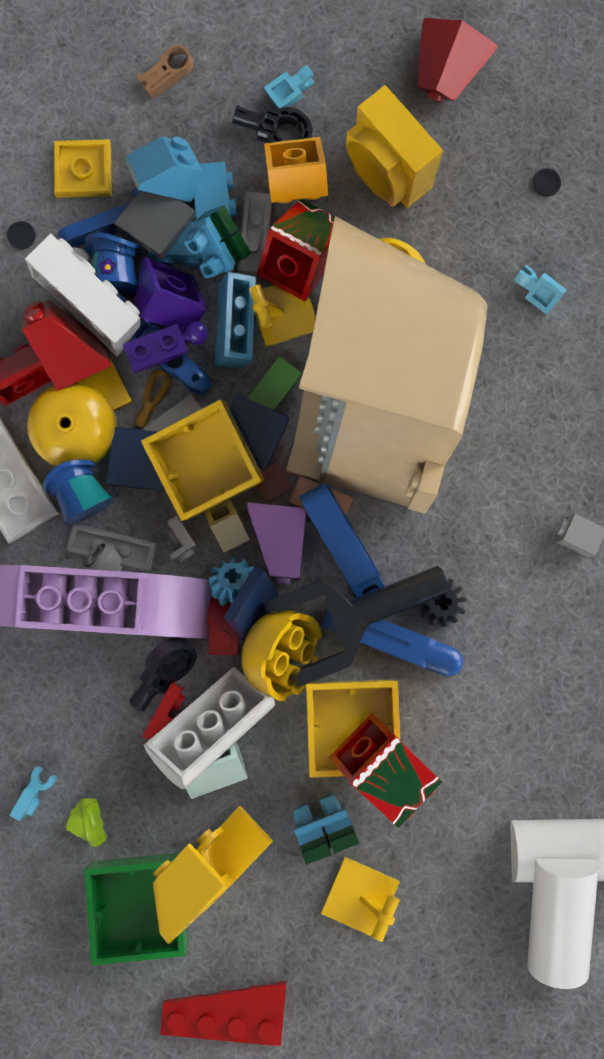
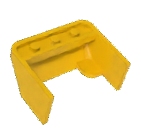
[153,806,273,944]

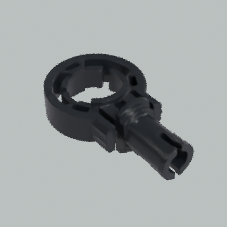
[232,105,313,143]
[129,637,197,712]

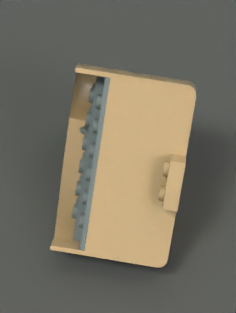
[286,216,488,514]

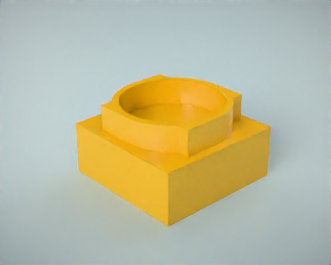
[346,85,443,208]
[141,400,265,521]
[306,679,400,778]

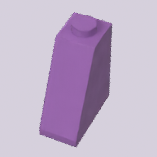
[247,502,306,585]

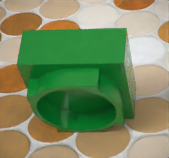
[84,853,189,966]

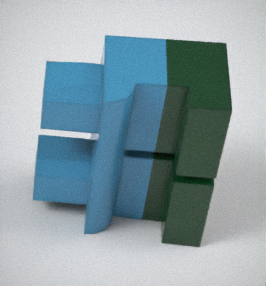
[184,205,251,278]
[293,793,360,865]

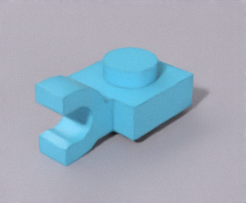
[264,65,315,109]
[513,265,567,315]
[9,766,58,821]

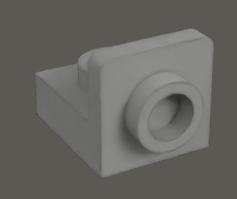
[167,515,199,563]

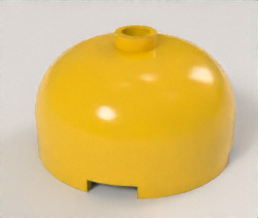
[27,383,118,466]
[242,609,322,701]

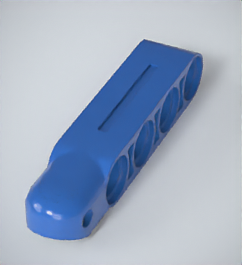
[116,293,212,395]
[300,482,386,597]
[321,611,463,677]

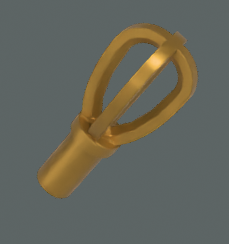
[135,369,171,428]

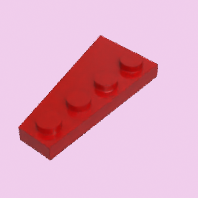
[160,980,287,1046]

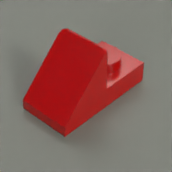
[207,596,239,655]
[142,682,186,739]

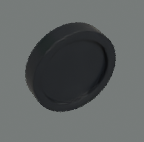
[533,168,561,197]
[7,221,36,249]

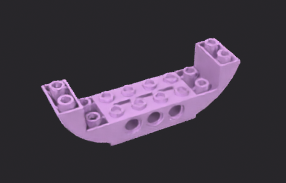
[0,565,211,639]

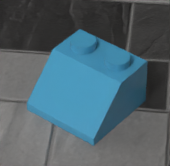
[125,136,203,202]

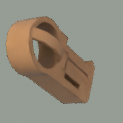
[137,44,193,98]

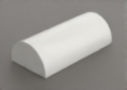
[144,667,275,789]
[510,819,604,882]
[527,858,599,989]

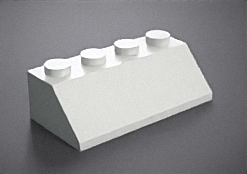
[25,233,140,356]

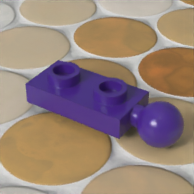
[123,321,208,374]

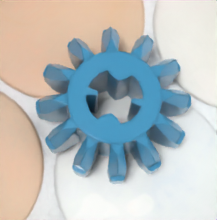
[208,557,254,606]

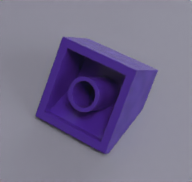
[134,257,207,332]

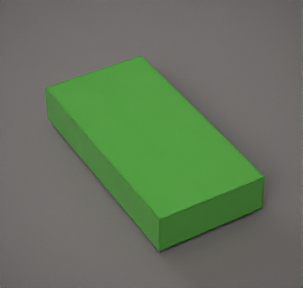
[248,356,302,411]

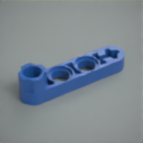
[58,187,141,248]

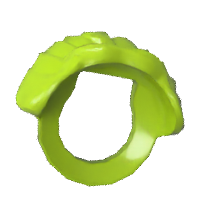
[66,798,107,847]

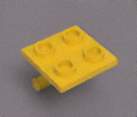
[249,285,316,347]
[321,856,400,942]

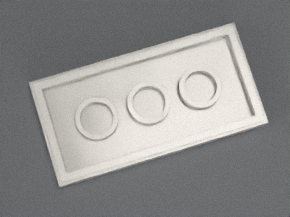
[0,418,59,544]

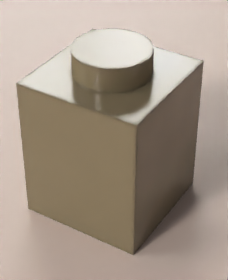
[204,499,250,553]

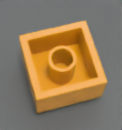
[264,137,328,204]

